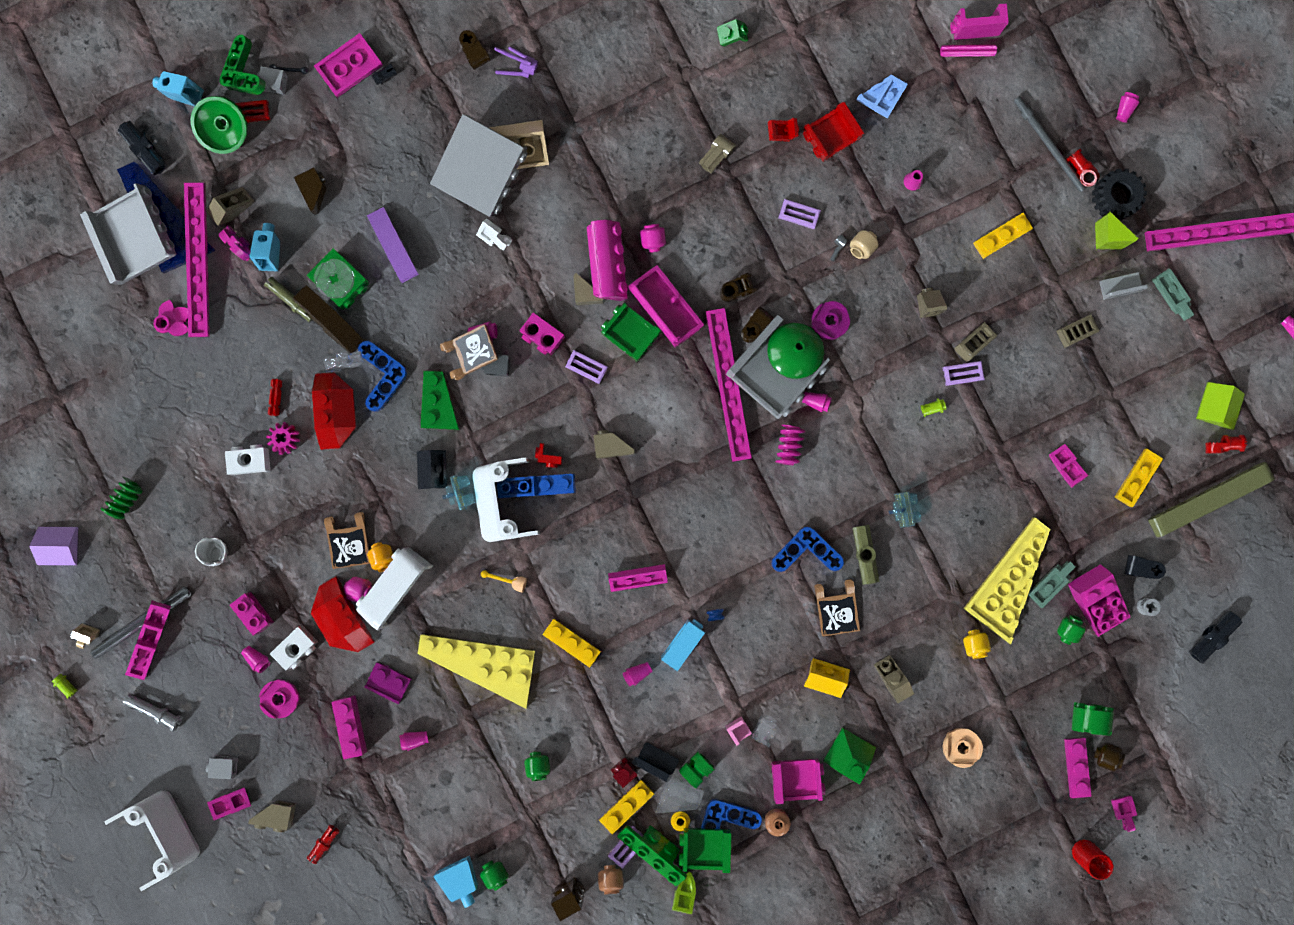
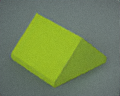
[1095,212,1138,249]
[1196,382,1245,430]

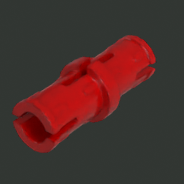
[306,825,340,864]

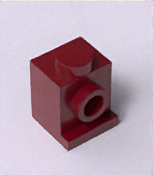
[611,757,638,788]

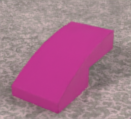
[1049,444,1088,488]
[207,787,251,820]

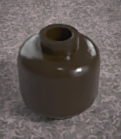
[1094,743,1125,771]

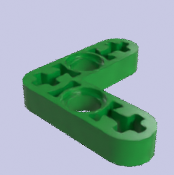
[220,35,266,95]

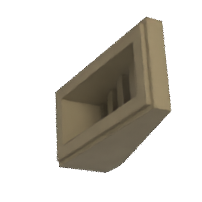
[1056,315,1099,348]
[954,322,997,362]

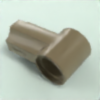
[699,133,736,174]

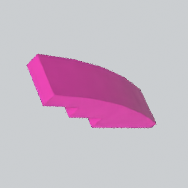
[125,600,171,680]

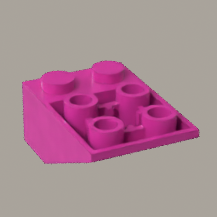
[1068,564,1130,637]

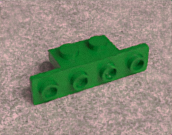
[617,825,687,886]

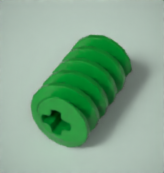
[100,477,143,519]

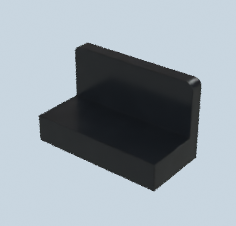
[417,450,447,489]
[632,742,679,782]

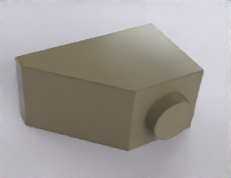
[206,187,254,226]
[917,288,947,318]
[593,430,635,459]

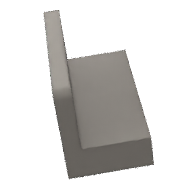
[1099,272,1148,300]

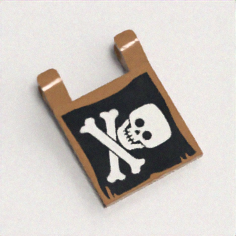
[440,324,498,380]
[324,512,370,569]
[814,579,860,636]

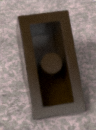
[294,167,327,215]

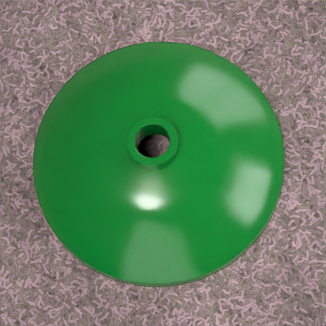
[190,96,248,154]
[767,323,824,379]

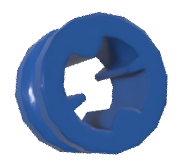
[706,609,725,621]

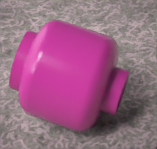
[640,224,666,252]
[343,576,373,603]

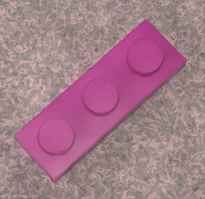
[608,564,668,592]
[1064,737,1091,798]

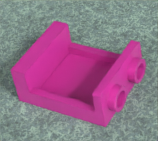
[950,3,1009,40]
[771,758,825,804]

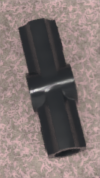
[117,120,167,175]
[1188,611,1243,664]

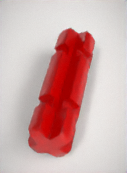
[268,379,282,416]

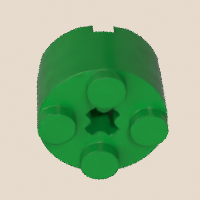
[1071,702,1114,736]

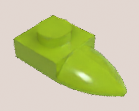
[672,872,696,914]

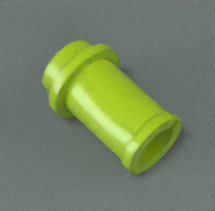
[920,398,946,417]
[52,674,78,699]

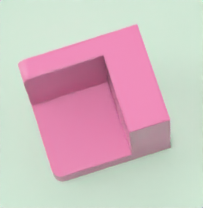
[725,716,752,746]

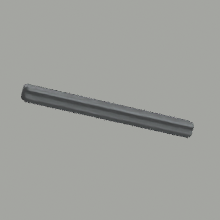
[90,587,191,658]

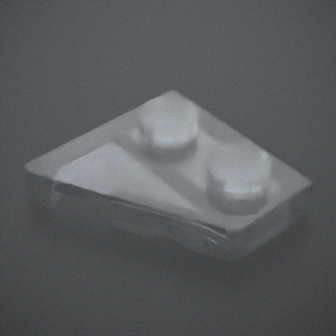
[655,777,704,813]

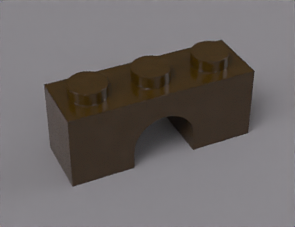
[551,877,585,921]

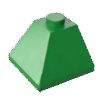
[823,728,876,785]

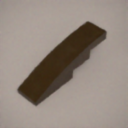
[293,285,364,355]

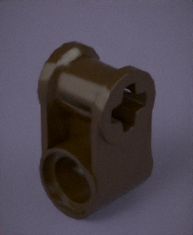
[459,30,490,70]
[720,272,758,302]
[741,306,775,343]

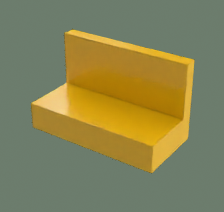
[804,658,850,698]

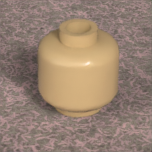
[850,230,878,259]

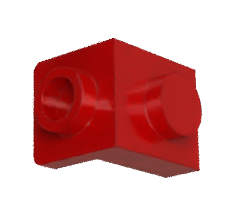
[768,118,799,142]
[535,443,563,468]

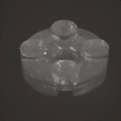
[314,259,354,299]
[323,351,363,372]

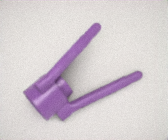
[494,47,538,78]

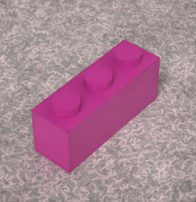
[332,695,367,760]

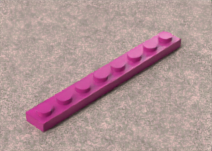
[184,183,210,337]
[1144,213,1294,252]
[706,308,751,462]

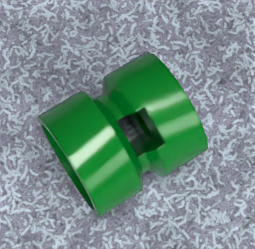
[679,751,715,789]

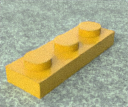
[973,213,1033,259]
[1115,448,1163,507]
[543,619,601,668]
[599,779,654,835]

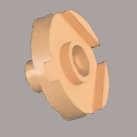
[943,728,983,768]

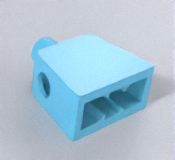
[153,71,204,107]
[250,223,280,271]
[434,855,478,908]

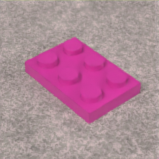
[314,33,383,98]

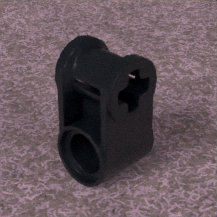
[1124,555,1166,579]

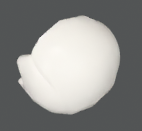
[195,537,228,566]

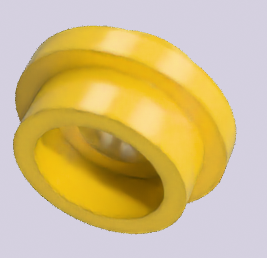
[671,811,690,831]

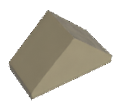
[574,273,606,305]

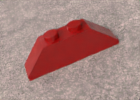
[312,372,356,450]
[311,576,375,652]

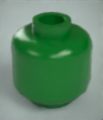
[1057,615,1086,645]
[524,751,551,781]
[480,860,509,891]

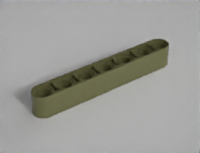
[1148,462,1275,537]

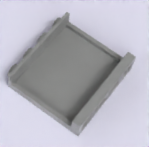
[430,114,528,217]
[80,183,176,285]
[726,315,830,419]

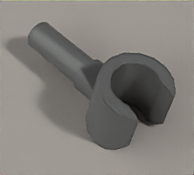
[830,234,847,262]

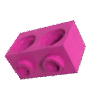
[520,313,565,356]
[229,592,274,636]

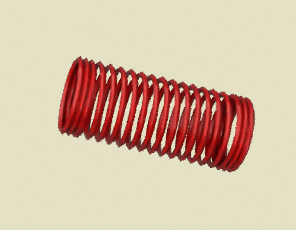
[1072,839,1114,880]

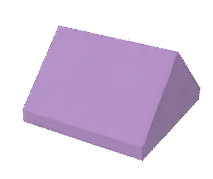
[29,527,78,565]

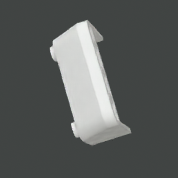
[473,457,540,542]
[356,547,433,631]
[104,790,200,891]

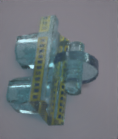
[442,475,476,510]
[889,492,921,528]

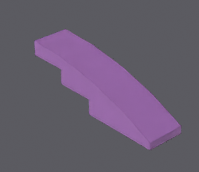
[367,207,419,283]

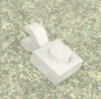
[476,219,512,250]

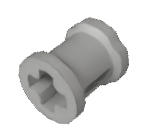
[1136,598,1161,616]

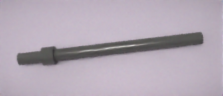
[1014,96,1086,192]

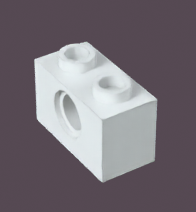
[225,445,270,475]
[270,625,318,670]

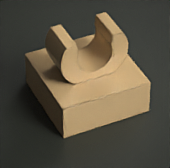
[71,623,100,649]

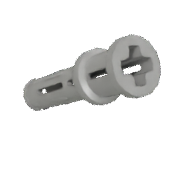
[123,693,183,732]

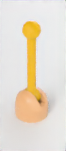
[481,570,527,593]

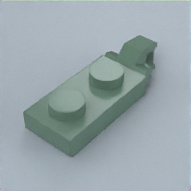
[1151,268,1194,321]
[1028,561,1075,608]

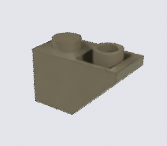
[874,655,914,703]
[248,800,296,832]

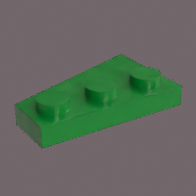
[420,371,459,430]

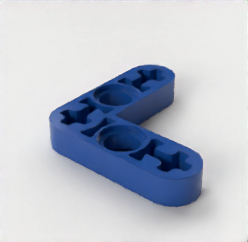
[358,341,407,412]
[771,527,844,572]
[701,799,762,829]

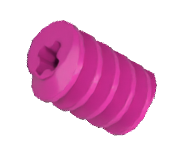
[775,425,805,466]

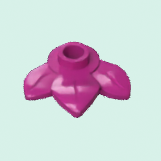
[154,300,188,336]

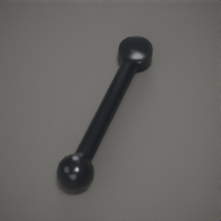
[269,64,308,74]

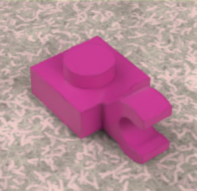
[1111,795,1137,832]

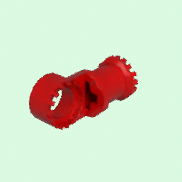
[1066,148,1100,187]
[1205,435,1247,454]

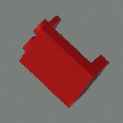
[803,102,864,162]

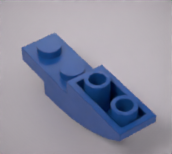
[497,474,576,498]

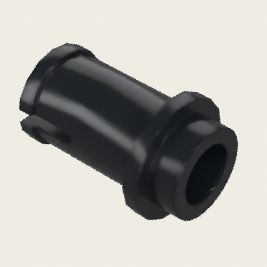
[371,64,397,85]

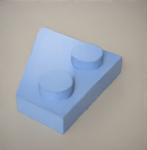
[856,75,908,118]

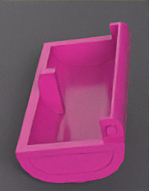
[586,220,628,301]
[628,265,704,348]

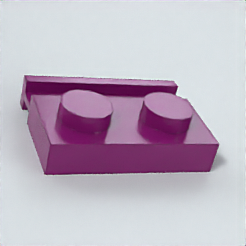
[364,662,412,704]

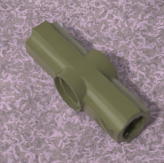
[852,525,880,585]

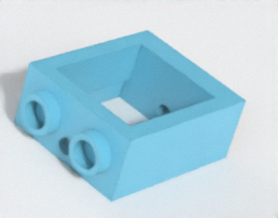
[661,619,705,671]

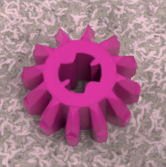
[266,422,300,455]

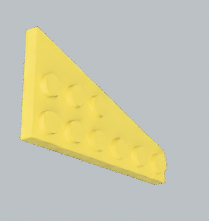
[964,517,1050,644]
[418,634,535,709]

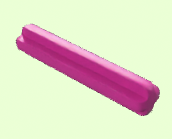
[940,45,997,57]

